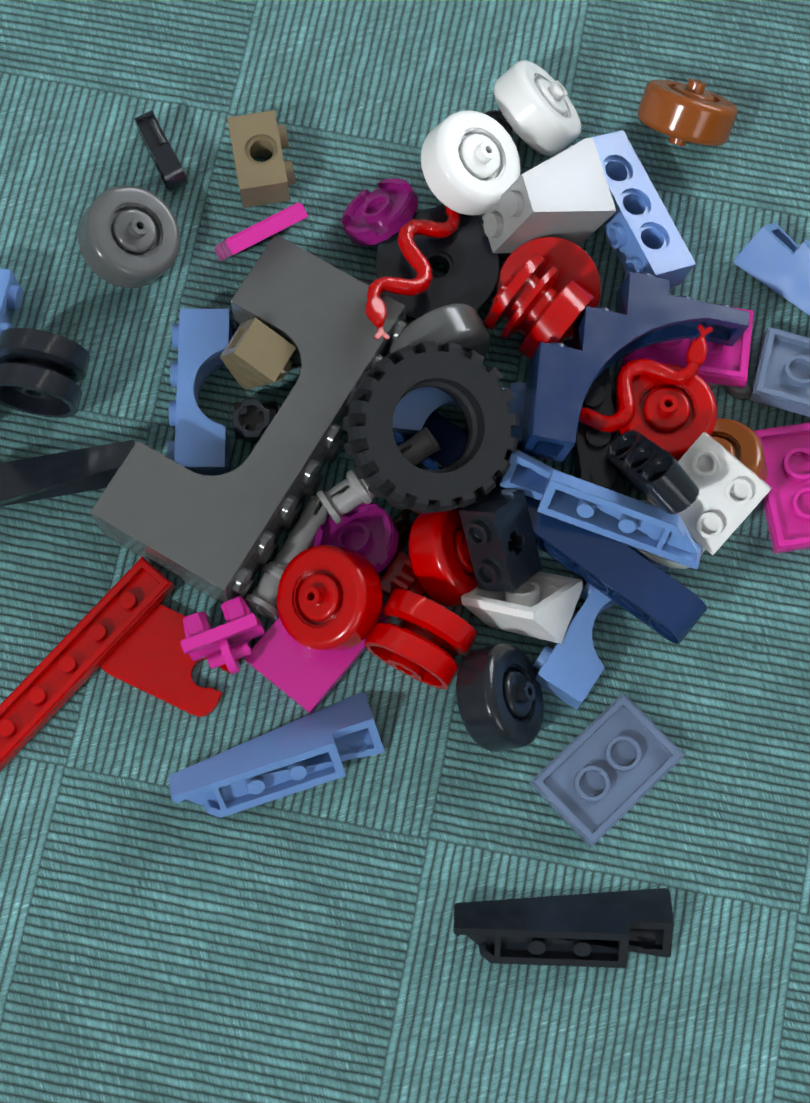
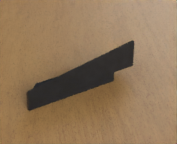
[0,440,135,507]
[453,888,674,968]

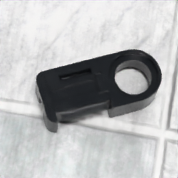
[134,110,188,192]

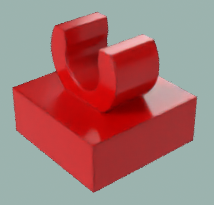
[380,551,425,597]

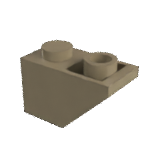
[220,318,296,390]

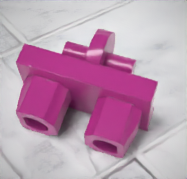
[180,596,266,675]

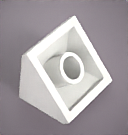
[461,571,583,644]

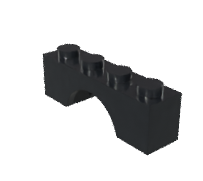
[562,339,628,496]

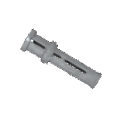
[316,426,441,525]
[244,496,330,620]

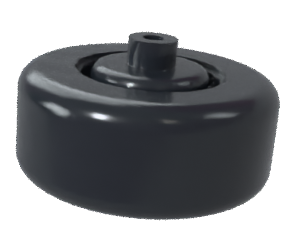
[456,643,544,752]

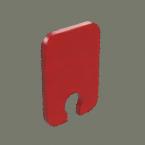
[101,604,241,717]

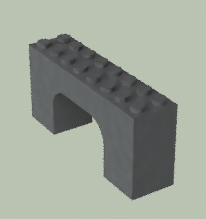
[90,234,408,604]

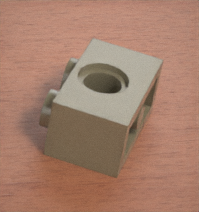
[227,110,296,208]

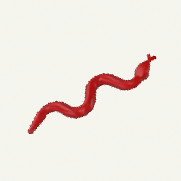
[365,206,461,340]
[543,324,713,460]

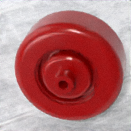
[615,363,717,461]
[409,508,478,607]
[277,545,383,651]

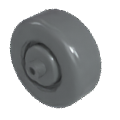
[78,185,180,288]
[389,303,491,357]

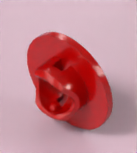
[497,237,601,338]

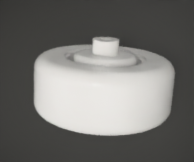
[494,60,581,157]
[421,110,521,215]

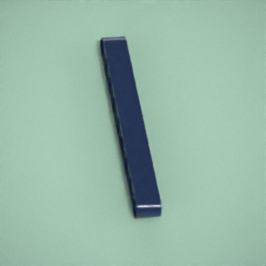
[393,410,707,644]

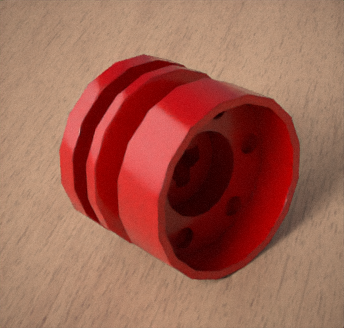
[484,253,595,360]

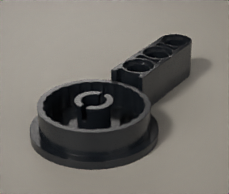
[376,110,513,322]

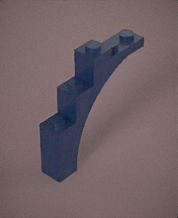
[521,271,749,462]

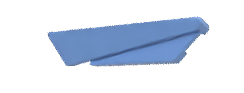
[734,222,810,315]
[499,450,703,570]
[169,692,385,818]

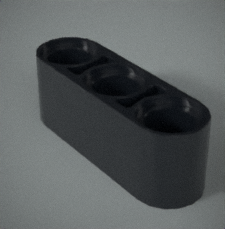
[606,430,699,515]

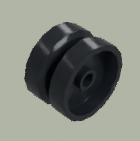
[0,328,90,418]

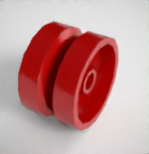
[364,589,477,690]

